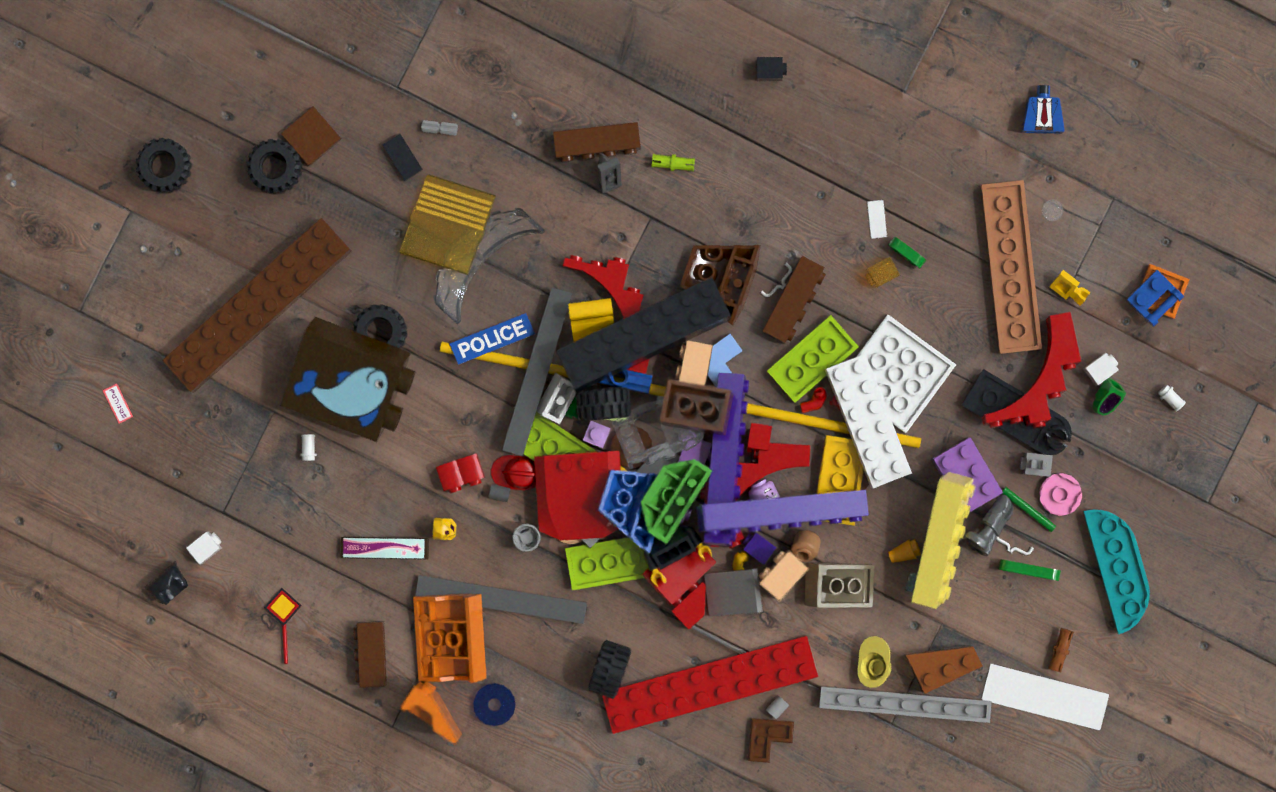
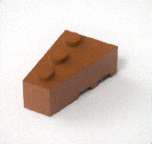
[904,646,982,694]

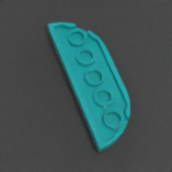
[1083,509,1150,634]

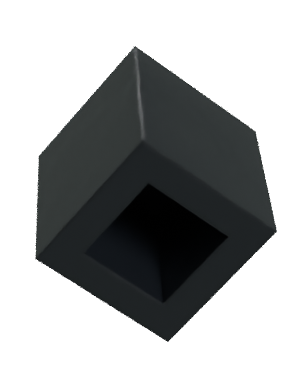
[756,57,787,81]

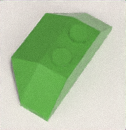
[640,459,712,544]

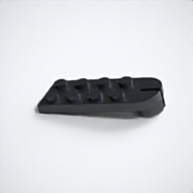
[961,369,1072,455]

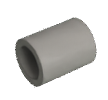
[766,695,789,720]

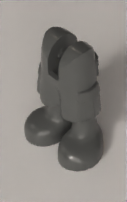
[963,495,1014,556]

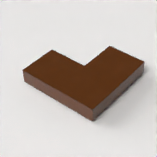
[748,718,794,763]

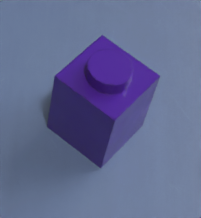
[742,532,776,565]

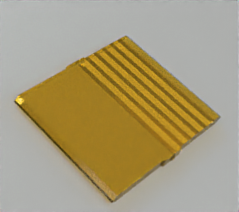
[400,174,496,275]

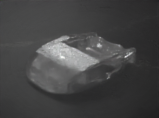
[612,399,705,469]

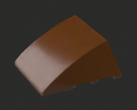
[680,245,761,326]

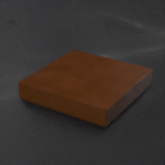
[281,106,341,166]

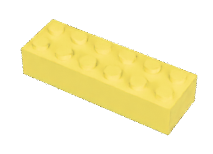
[911,472,975,609]

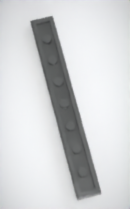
[502,288,572,457]
[415,575,587,624]

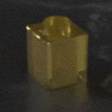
[865,257,900,288]

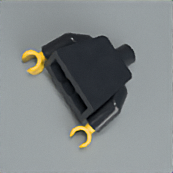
[643,525,712,587]

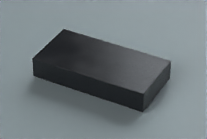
[382,134,423,181]

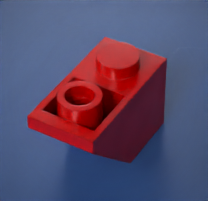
[671,581,706,630]

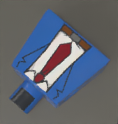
[1021,85,1064,134]

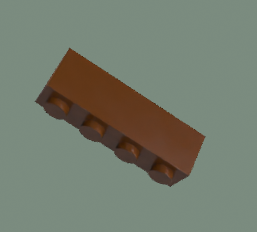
[553,122,641,162]
[762,256,826,344]

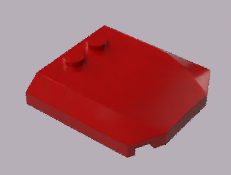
[534,451,621,541]

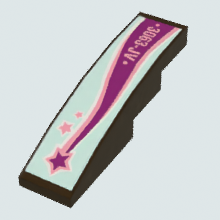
[341,537,429,560]

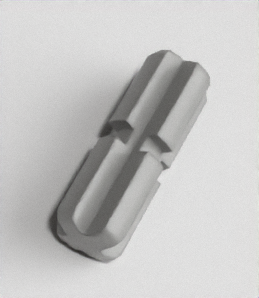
[421,120,458,135]

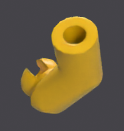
[732,551,749,571]

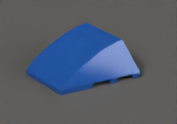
[598,470,658,554]

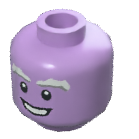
[748,479,780,500]

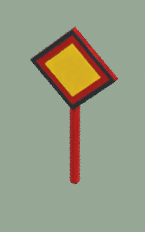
[264,588,302,664]

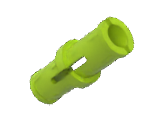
[651,154,695,172]

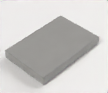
[704,569,763,616]

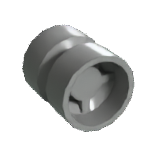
[513,524,541,552]

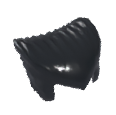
[144,561,188,605]

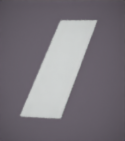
[982,664,1109,730]

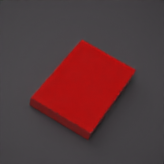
[641,547,716,606]

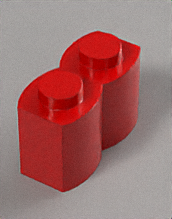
[436,453,485,493]

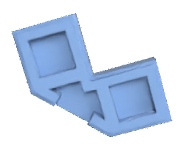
[708,334,742,387]

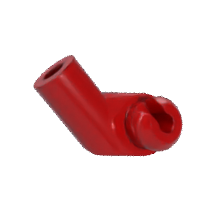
[800,387,827,413]

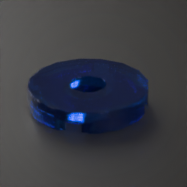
[473,683,516,726]

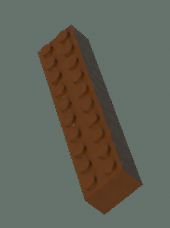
[162,218,352,393]

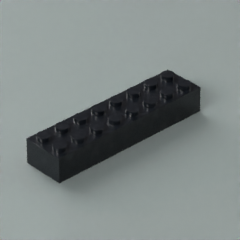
[556,277,731,393]

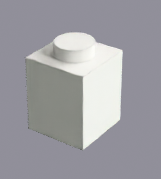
[1083,353,1119,386]
[187,532,222,564]

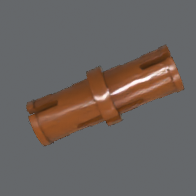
[1048,628,1074,673]

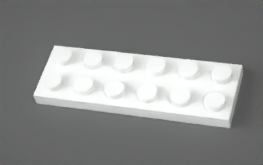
[825,354,912,489]

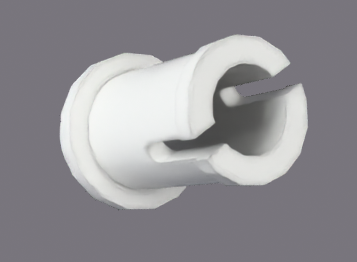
[1158,385,1186,412]
[300,434,317,461]

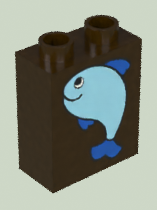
[280,316,416,442]

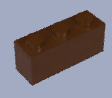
[353,621,387,687]

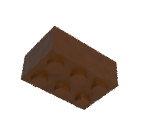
[660,379,734,436]

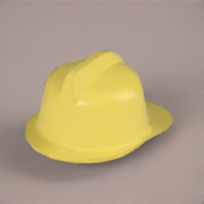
[858,636,891,688]

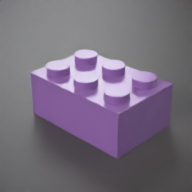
[931,437,1003,512]

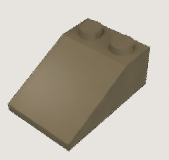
[804,563,874,608]

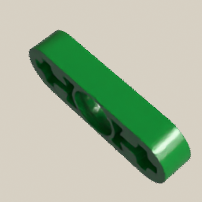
[998,559,1061,581]

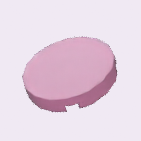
[1039,473,1082,516]

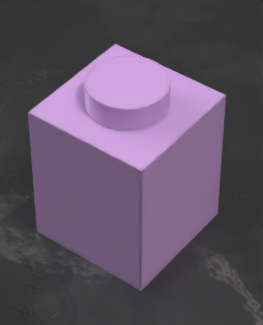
[583,421,611,448]

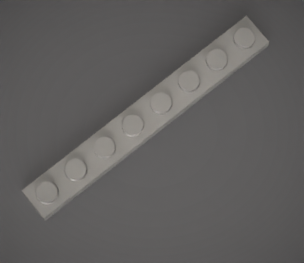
[819,686,992,723]

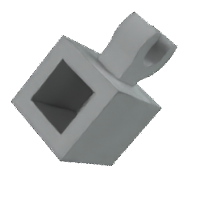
[1020,453,1053,477]

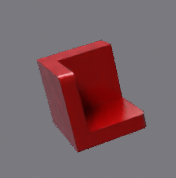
[747,423,772,453]

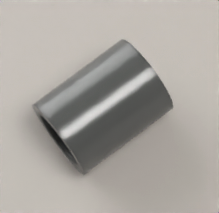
[489,484,511,502]

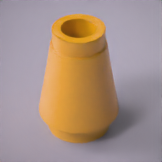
[888,539,921,563]

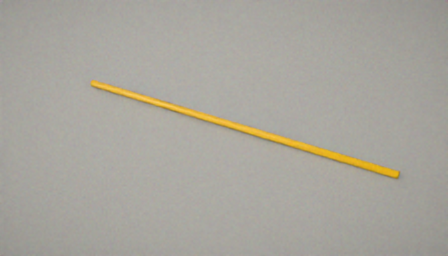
[440,342,921,448]

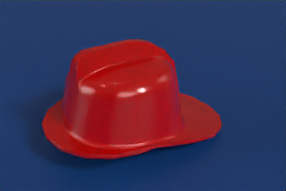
[491,455,536,490]

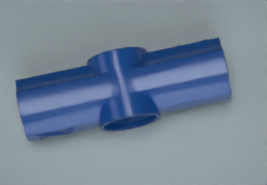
[599,370,652,394]

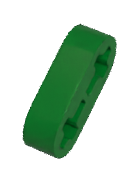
[888,237,926,269]

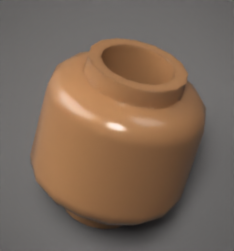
[791,530,821,562]

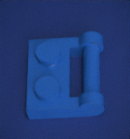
[1126,270,1184,327]

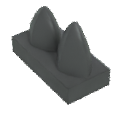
[597,153,622,194]

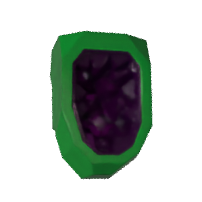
[1093,377,1126,415]

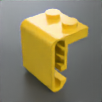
[568,298,614,342]

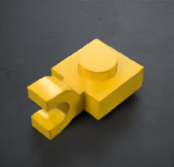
[1049,270,1091,306]

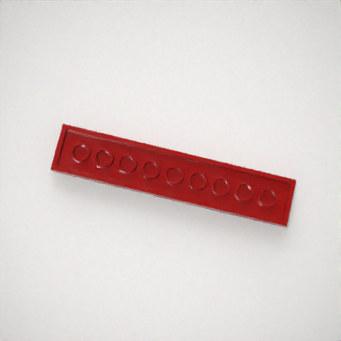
[602,635,818,734]

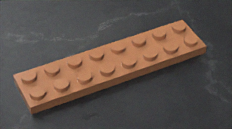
[981,180,1042,354]

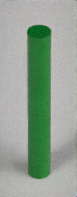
[1002,487,1056,532]

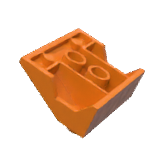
[413,594,487,683]
[401,681,462,744]

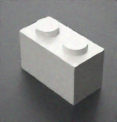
[537,372,576,424]

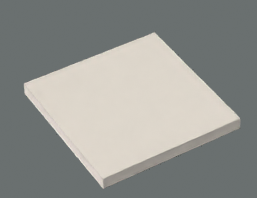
[857,315,956,433]

